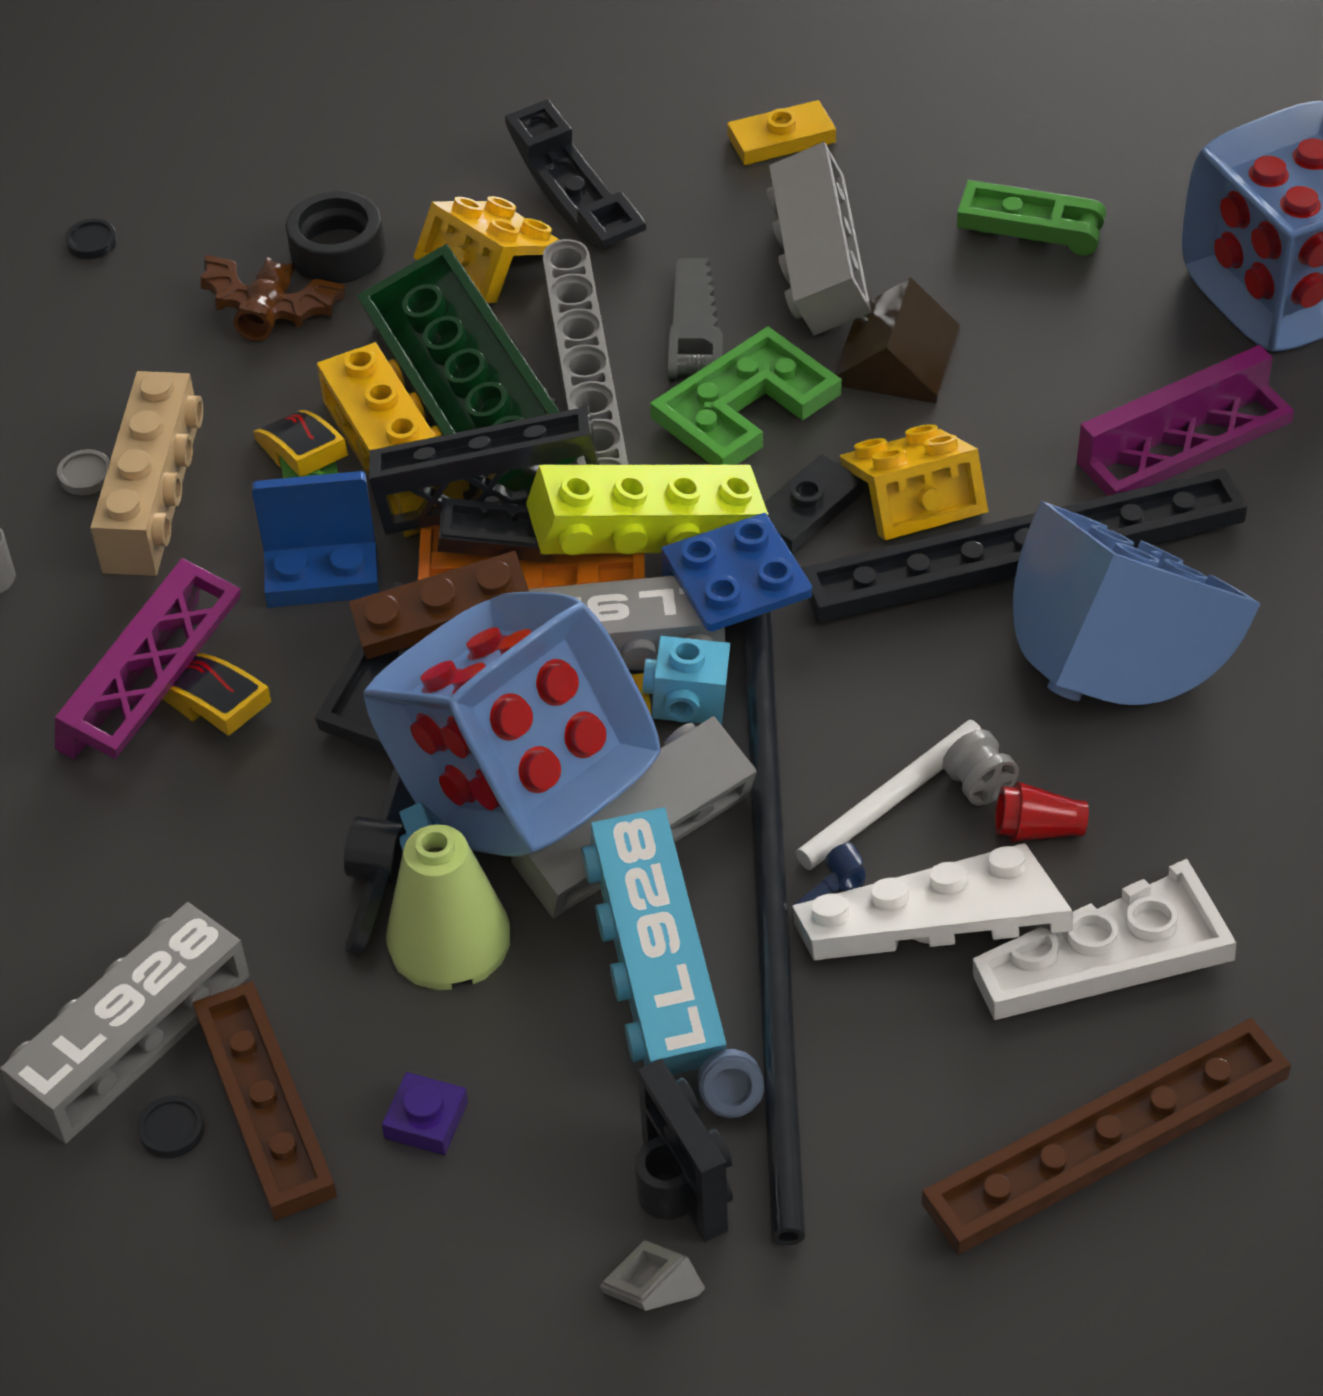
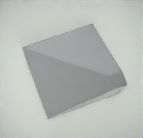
[600,1240,705,1311]

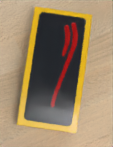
[253,410,348,477]
[163,653,272,736]

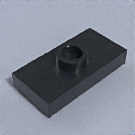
[764,454,864,554]
[437,497,552,563]

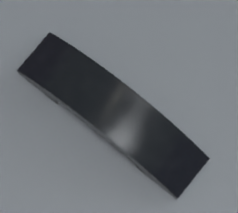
[505,99,646,248]

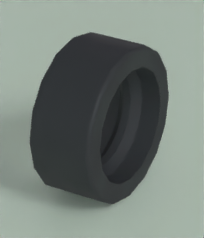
[285,191,385,283]

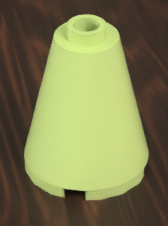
[386,824,510,991]

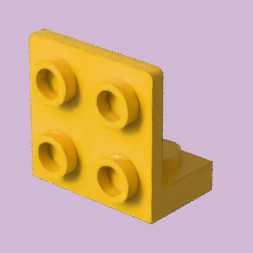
[413,196,560,303]
[840,424,989,541]

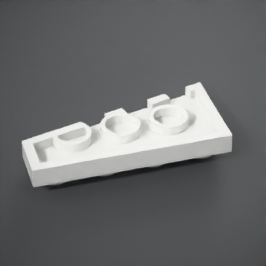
[792,843,1074,960]
[973,859,1236,1020]

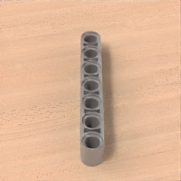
[543,239,628,465]

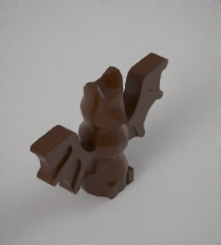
[200,255,345,341]

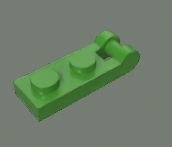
[956,180,1107,256]

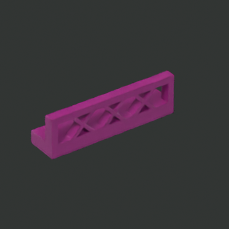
[1076,345,1294,496]
[54,558,241,760]

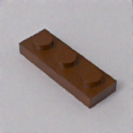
[349,551,529,660]

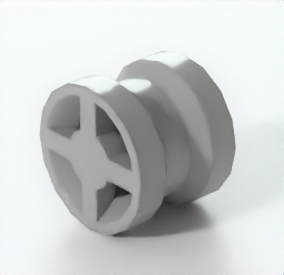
[942,729,1019,806]

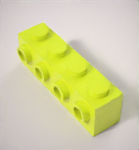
[526,465,768,555]

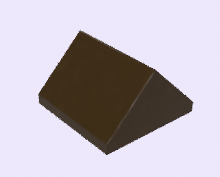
[835,277,960,404]

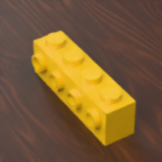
[317,342,469,538]

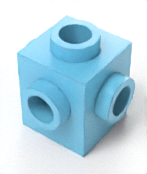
[642,636,730,725]

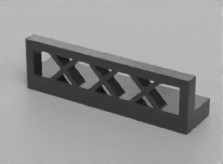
[369,406,599,535]

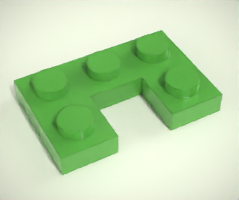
[650,326,842,465]

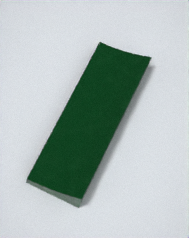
[356,244,579,496]

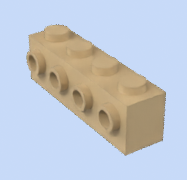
[90,371,203,576]

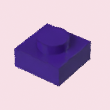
[382,1072,468,1155]

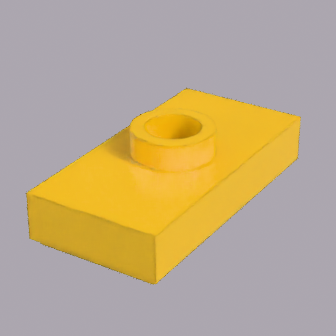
[727,100,836,165]

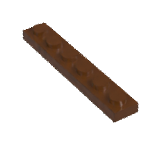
[921,1017,1291,1255]

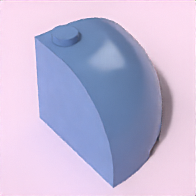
[1013,501,1260,705]

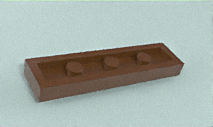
[192,981,338,1221]

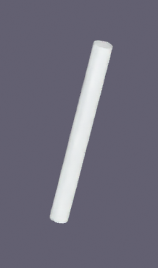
[796,720,981,870]

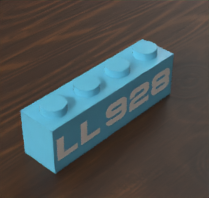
[581,807,727,1075]

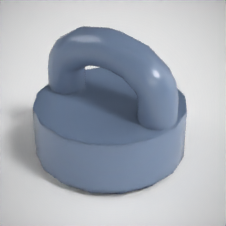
[697,1049,764,1118]

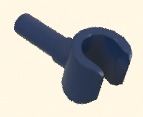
[793,842,866,905]

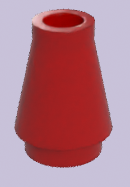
[995,782,1089,842]

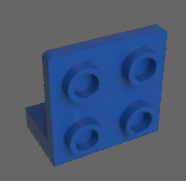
[252,471,379,608]
[661,512,812,632]

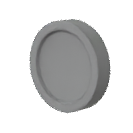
[57,449,110,495]

